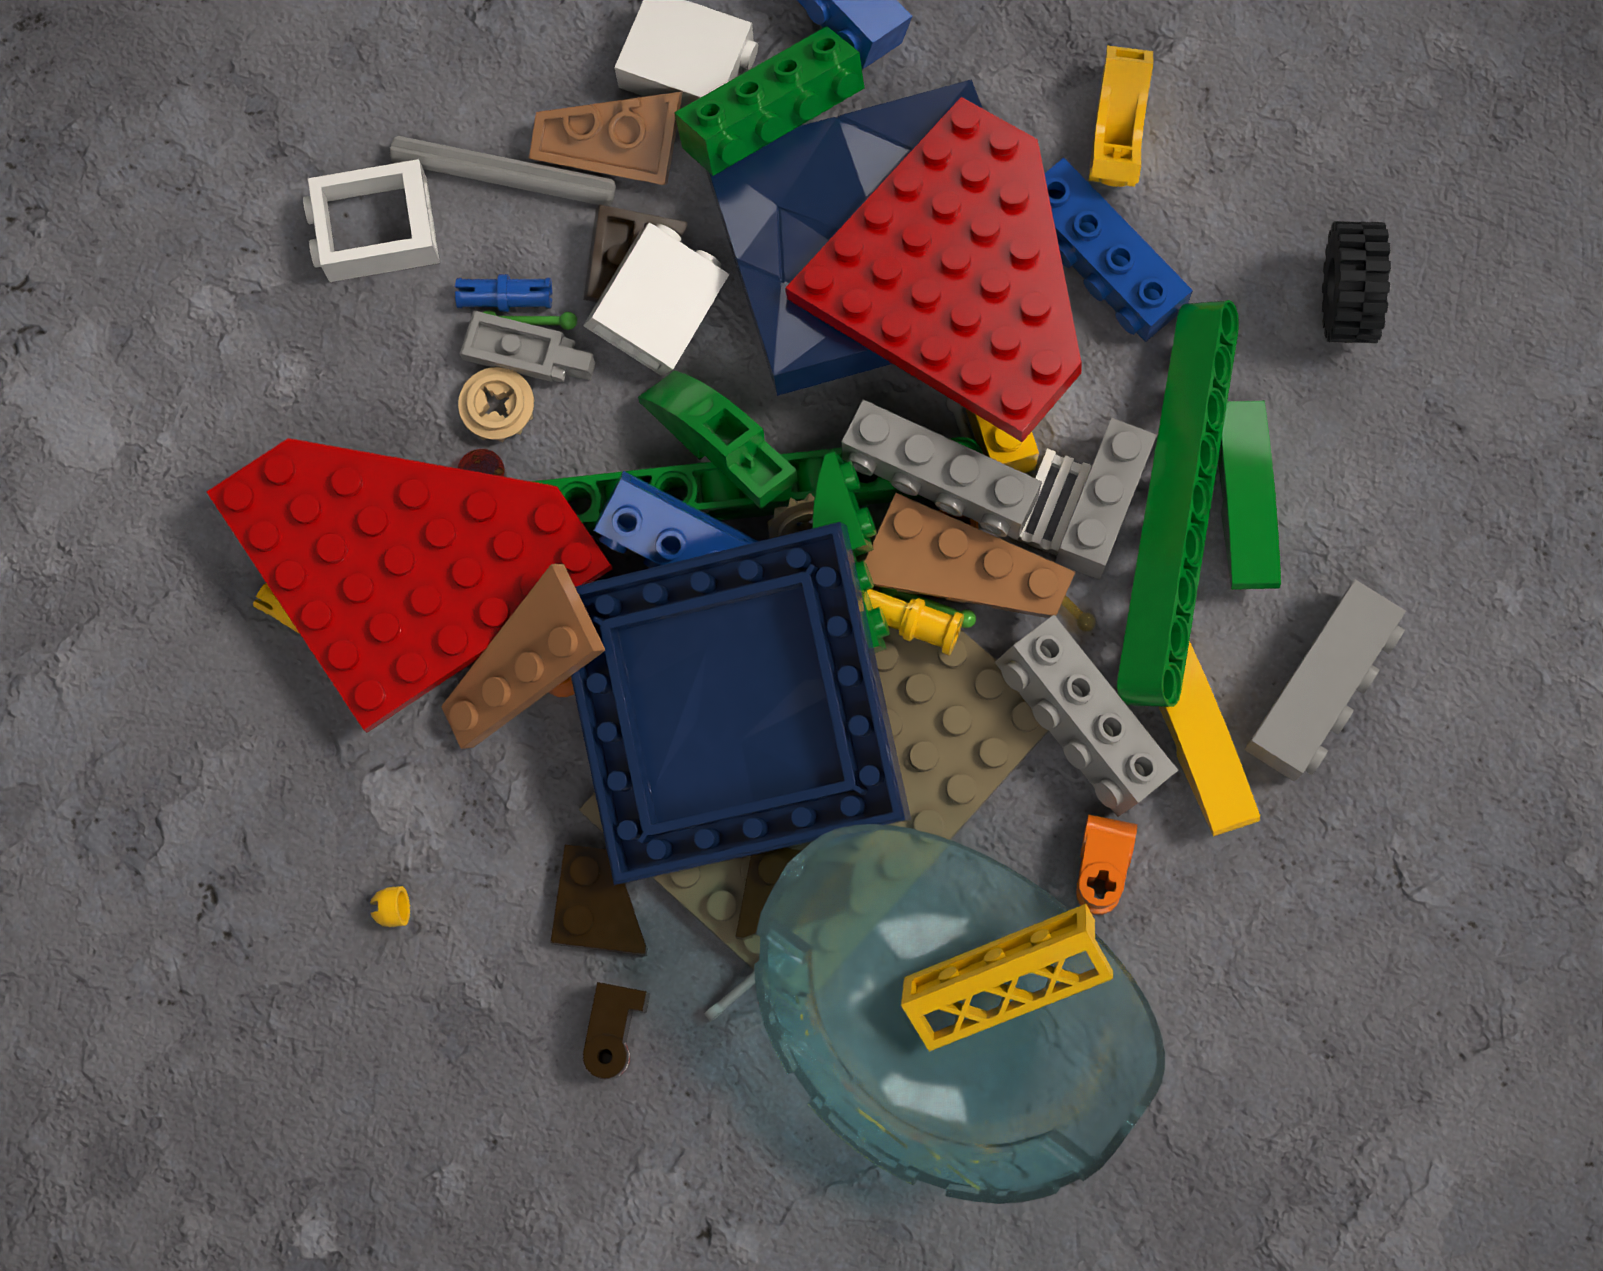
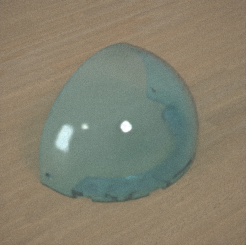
[754,824,1165,1204]

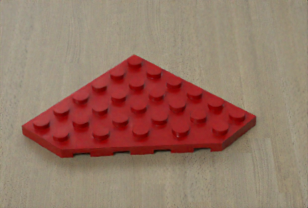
[785,97,1082,442]
[206,438,613,733]

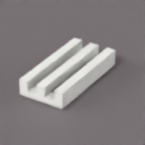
[1012,448,1092,556]

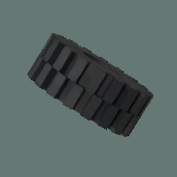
[1322,221,1391,343]

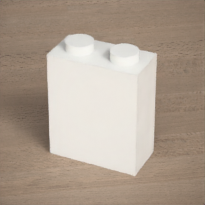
[614,0,758,109]
[583,222,729,377]

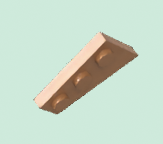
[529,91,683,185]

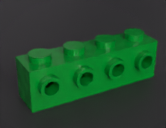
[674,26,865,176]

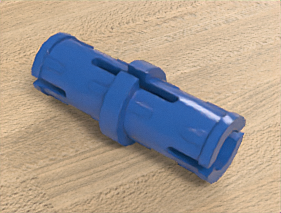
[455,274,553,312]

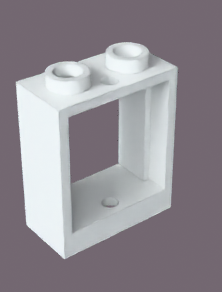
[303,159,440,282]

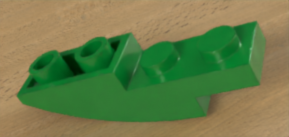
[638,370,798,509]
[812,452,890,653]

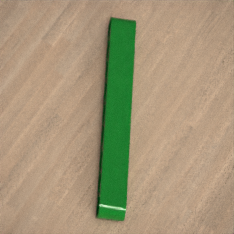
[1117,300,1239,707]

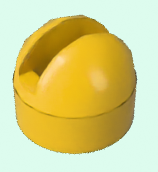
[370,886,410,927]

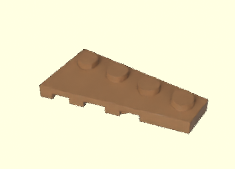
[865,493,1075,618]
[441,564,605,749]

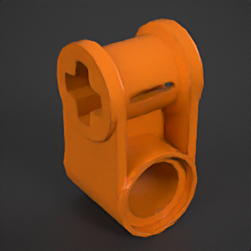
[1076,814,1138,915]

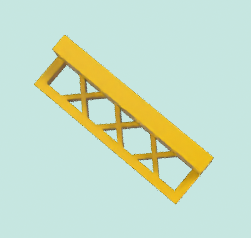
[901,904,1113,1052]

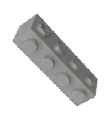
[841,400,1042,540]
[1244,579,1406,782]
[995,615,1178,817]

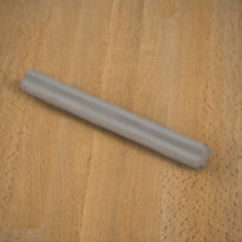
[390,136,616,206]

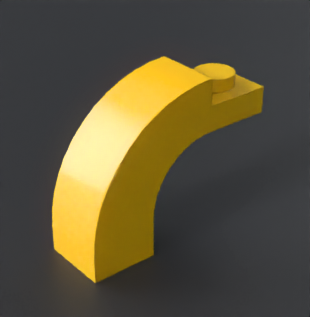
[1089,45,1154,187]

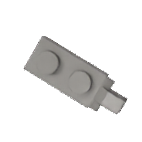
[460,311,596,382]

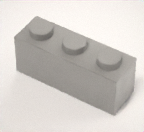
[1055,418,1157,580]

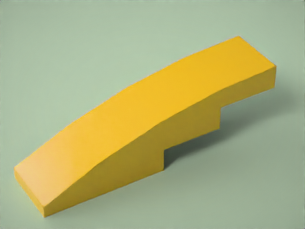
[1159,641,1260,836]

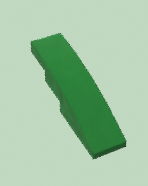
[1218,400,1281,590]

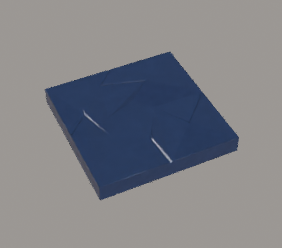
[706,79,983,396]
[571,522,911,885]

